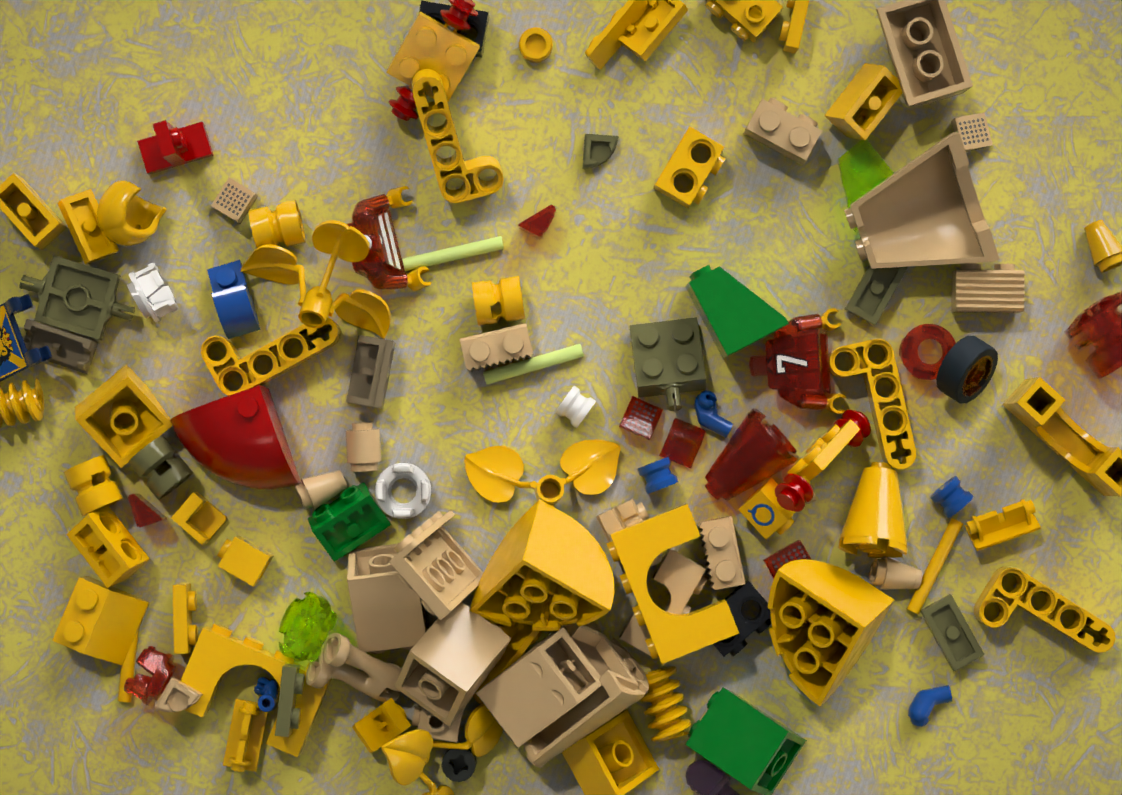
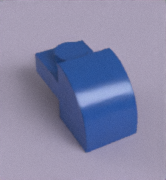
[207,260,261,339]

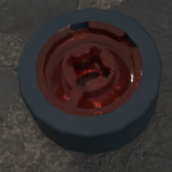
[936,336,998,404]

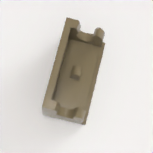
[24,319,98,374]
[346,335,396,409]

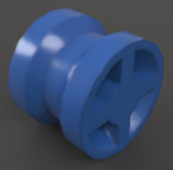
[637,456,679,494]
[930,476,974,518]

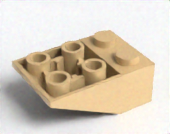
[476,627,602,748]

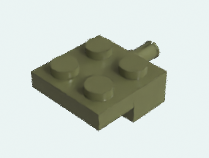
[630,317,706,411]

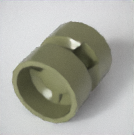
[128,435,193,500]

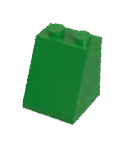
[686,265,789,359]
[685,687,807,795]

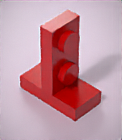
[137,120,213,175]

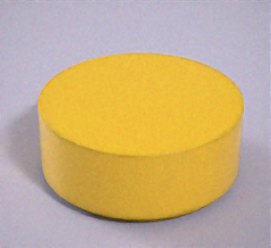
[519,27,553,63]

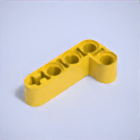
[411,69,504,203]
[201,317,341,396]
[826,339,916,469]
[974,566,1116,653]

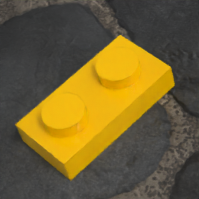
[779,0,809,54]
[57,189,119,265]
[172,583,198,654]

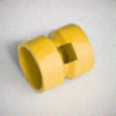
[248,200,306,248]
[472,276,525,326]
[63,455,124,516]

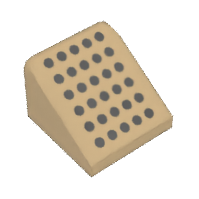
[951,113,993,152]
[211,178,258,224]

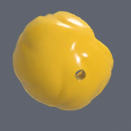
[97,180,167,246]

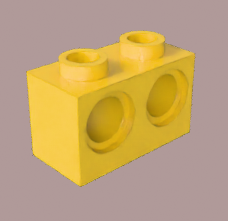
[654,126,726,209]
[66,506,150,588]

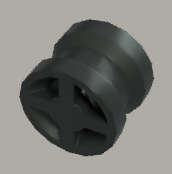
[442,749,477,782]

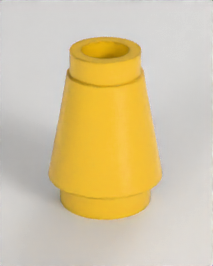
[1084,220,1122,273]

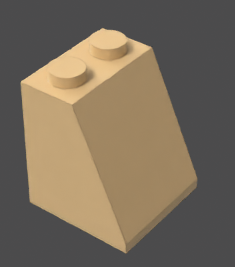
[347,543,427,654]
[394,602,511,727]

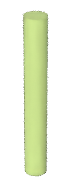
[402,236,504,272]
[483,344,584,385]

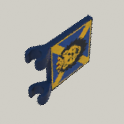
[0,294,52,382]

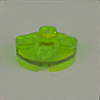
[279,592,337,662]

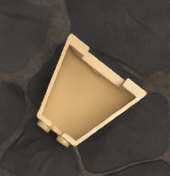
[844,131,1000,269]
[523,622,649,768]

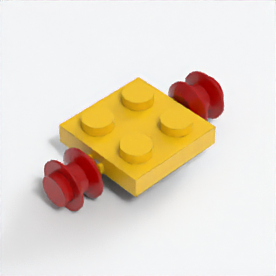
[386,0,480,121]
[775,410,871,512]

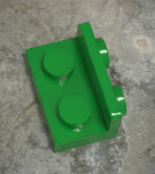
[308,482,391,562]

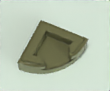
[582,134,619,169]

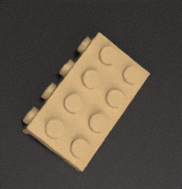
[389,510,484,620]

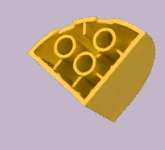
[469,499,614,631]
[768,559,894,707]

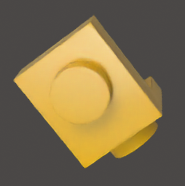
[352,698,411,753]

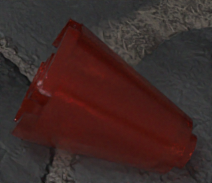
[705,408,800,501]

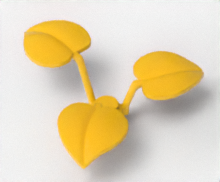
[241,220,391,339]
[464,439,621,507]
[381,703,503,795]

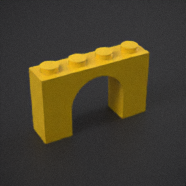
[1002,377,1122,497]
[606,503,739,664]
[181,623,332,757]

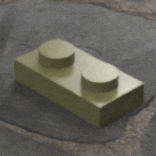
[845,265,908,326]
[920,594,984,671]
[275,663,305,737]

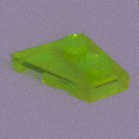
[837,139,894,232]

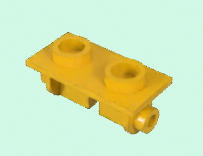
[964,499,1041,551]
[223,698,268,772]

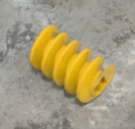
[0,378,45,428]
[640,666,691,742]

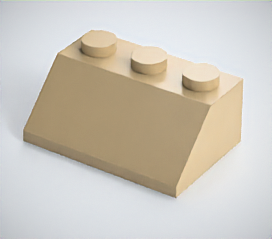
[876,0,973,107]

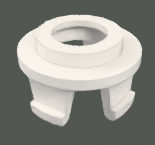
[127,263,179,323]
[375,463,431,519]

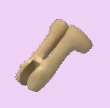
[306,633,401,703]

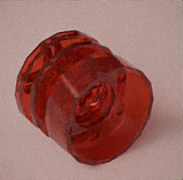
[1064,290,1122,379]

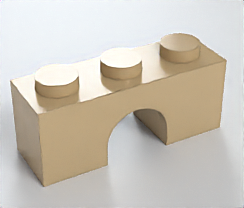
[619,549,708,659]

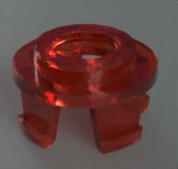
[899,324,956,380]
[124,646,176,705]

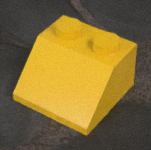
[75,364,173,468]
[52,576,150,665]
[562,710,660,795]

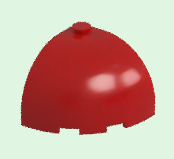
[170,385,301,489]

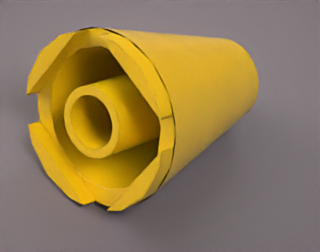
[838,462,908,558]

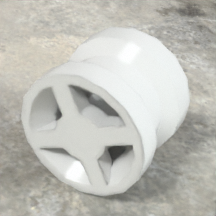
[555,386,596,428]

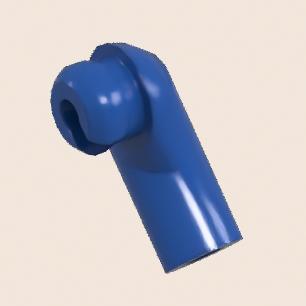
[694,390,734,438]
[254,677,278,712]
[908,685,952,727]

